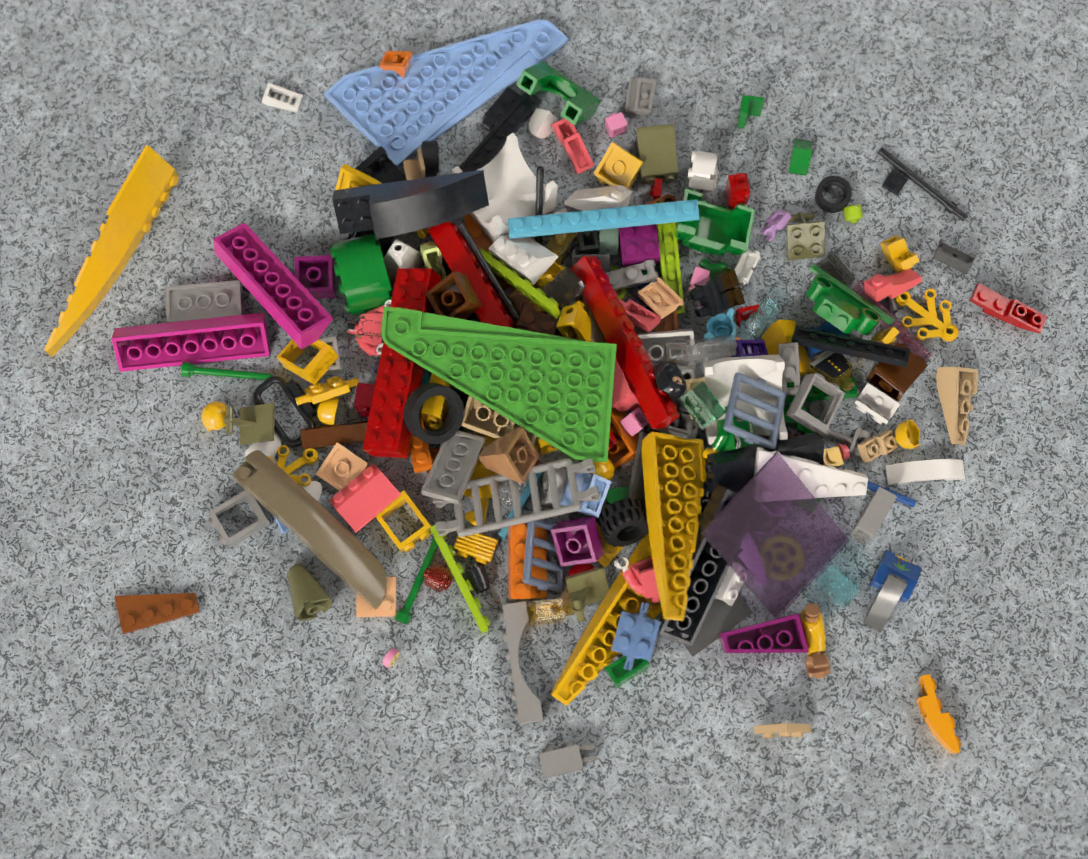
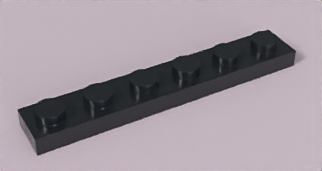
[459,92,542,172]
[791,326,911,367]

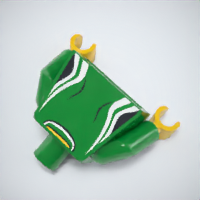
[703,406,756,459]

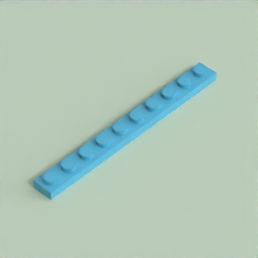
[508,199,699,239]

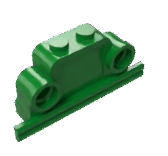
[806,264,895,335]

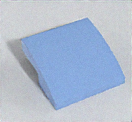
[560,473,612,518]

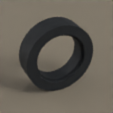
[404,383,464,444]

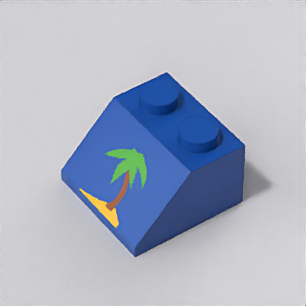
[869,550,922,603]

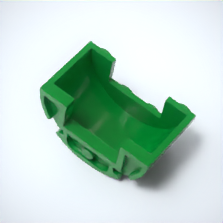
[675,188,755,256]
[330,233,393,316]

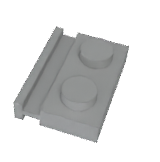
[625,76,656,116]

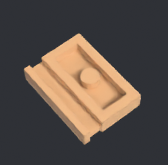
[638,277,683,319]

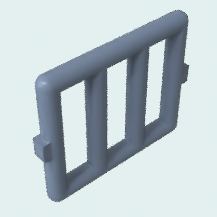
[723,372,786,450]
[523,519,565,592]

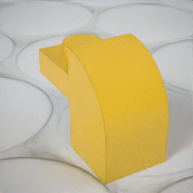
[880,235,919,273]

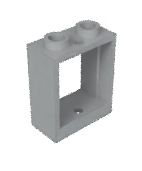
[786,373,845,434]
[851,487,897,544]
[208,490,271,548]

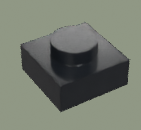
[882,170,908,196]

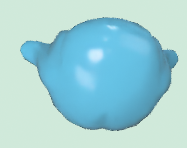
[704,308,736,344]

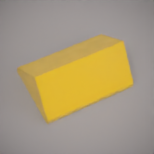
[759,320,813,377]

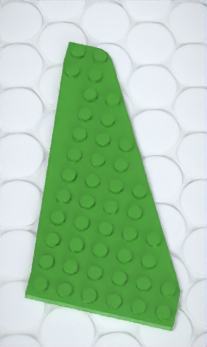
[381,307,617,462]

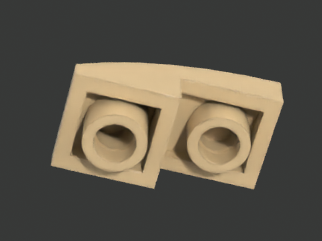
[857,430,898,463]

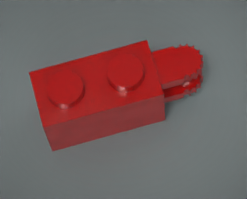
[725,173,750,210]

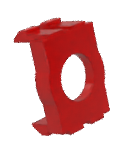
[735,304,763,327]

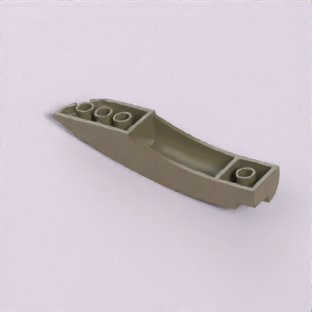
[232,450,387,610]

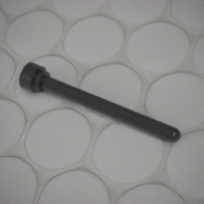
[535,166,544,246]

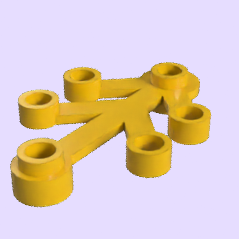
[895,289,959,342]
[267,445,319,487]

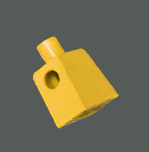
[557,301,591,342]

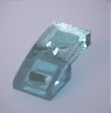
[744,296,781,339]

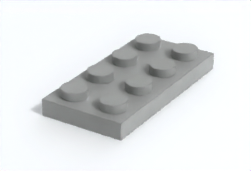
[165,280,243,323]
[421,431,486,505]

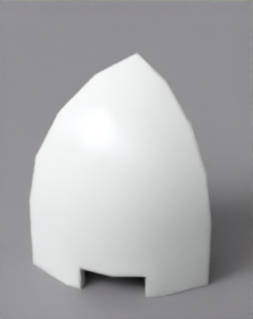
[529,108,559,138]

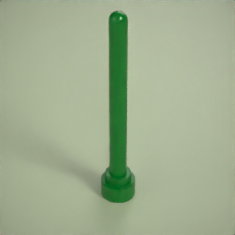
[181,362,273,380]
[394,538,438,625]

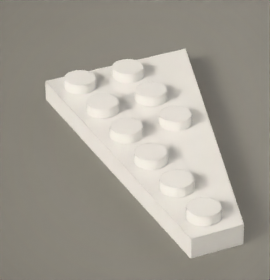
[751,447,868,502]

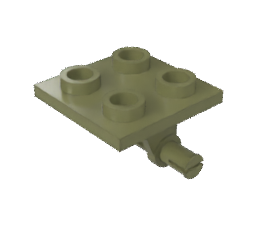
[787,212,825,260]
[224,403,275,445]
[565,566,609,622]

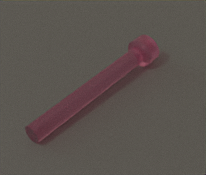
[852,280,932,362]

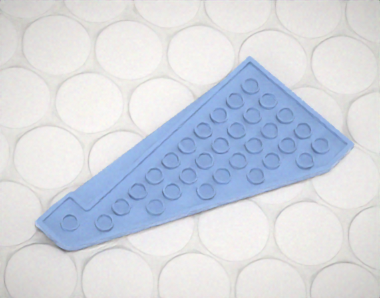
[323,19,568,168]

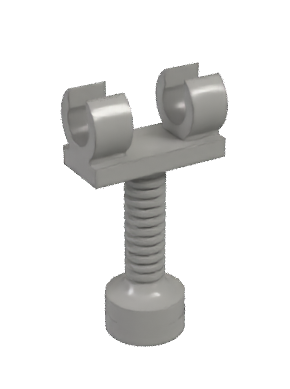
[818,428,871,459]

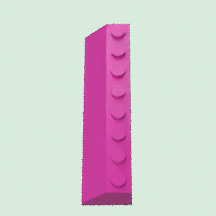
[213,222,333,349]
[111,312,270,372]

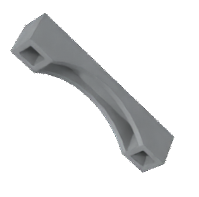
[499,601,544,725]

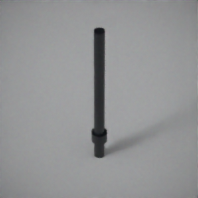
[877,148,968,222]
[457,223,520,322]

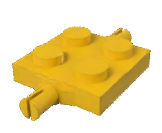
[295,376,359,405]

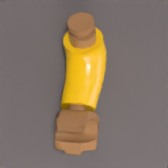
[800,603,830,679]

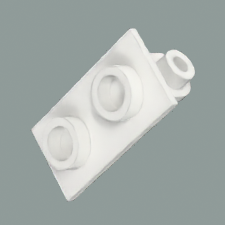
[734,249,761,289]

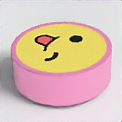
[382,648,400,668]

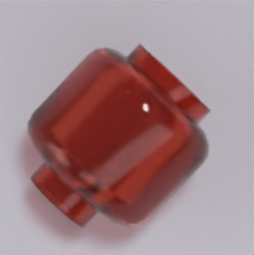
[423,564,453,593]

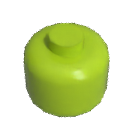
[843,205,863,224]

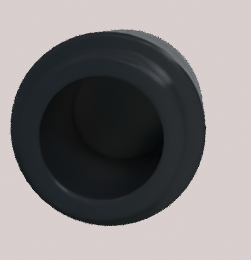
[466,563,491,594]

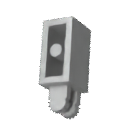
[539,742,598,778]

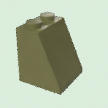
[635,124,678,185]

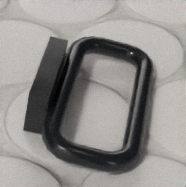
[253,376,317,448]

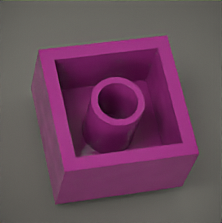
[618,224,660,268]
[294,255,336,299]
[551,517,604,566]

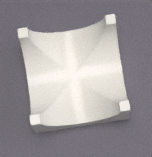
[452,133,558,243]
[701,354,788,445]

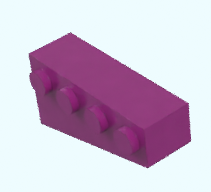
[718,614,809,653]

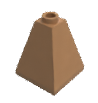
[479,427,539,483]

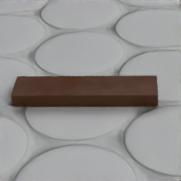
[300,421,368,449]

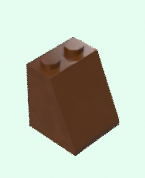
[866,341,928,401]

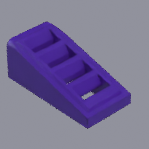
[728,340,768,357]

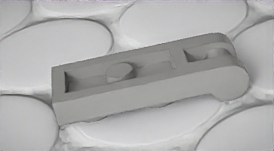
[605,259,659,291]
[778,343,801,397]

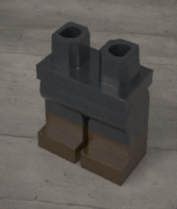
[688,268,745,318]

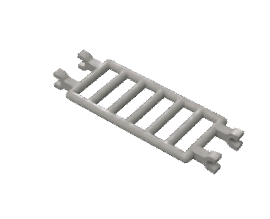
[432,458,601,537]

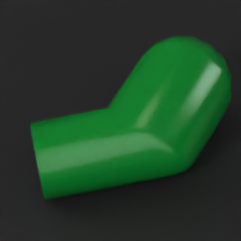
[698,258,727,276]

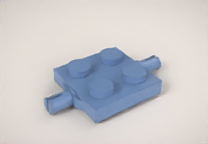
[612,602,661,671]

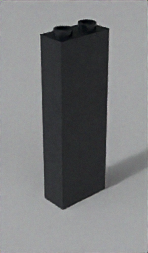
[704,433,824,495]

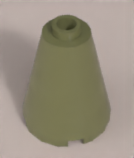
[287,564,332,621]

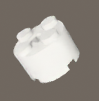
[688,151,720,191]

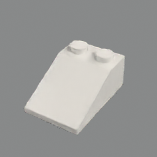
[565,185,632,211]

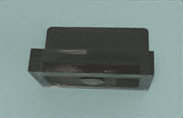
[816,250,855,287]

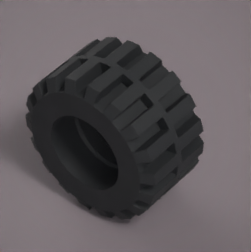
[598,498,649,547]

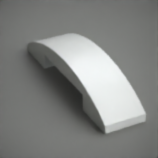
[885,459,965,485]

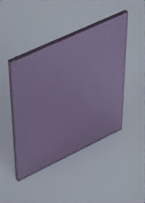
[701,452,849,619]

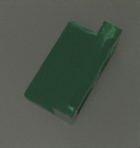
[679,381,726,430]

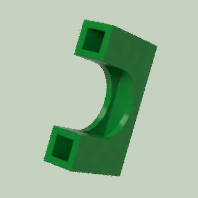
[516,61,601,125]

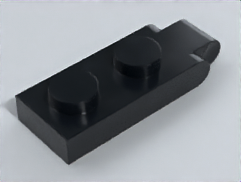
[481,86,522,132]

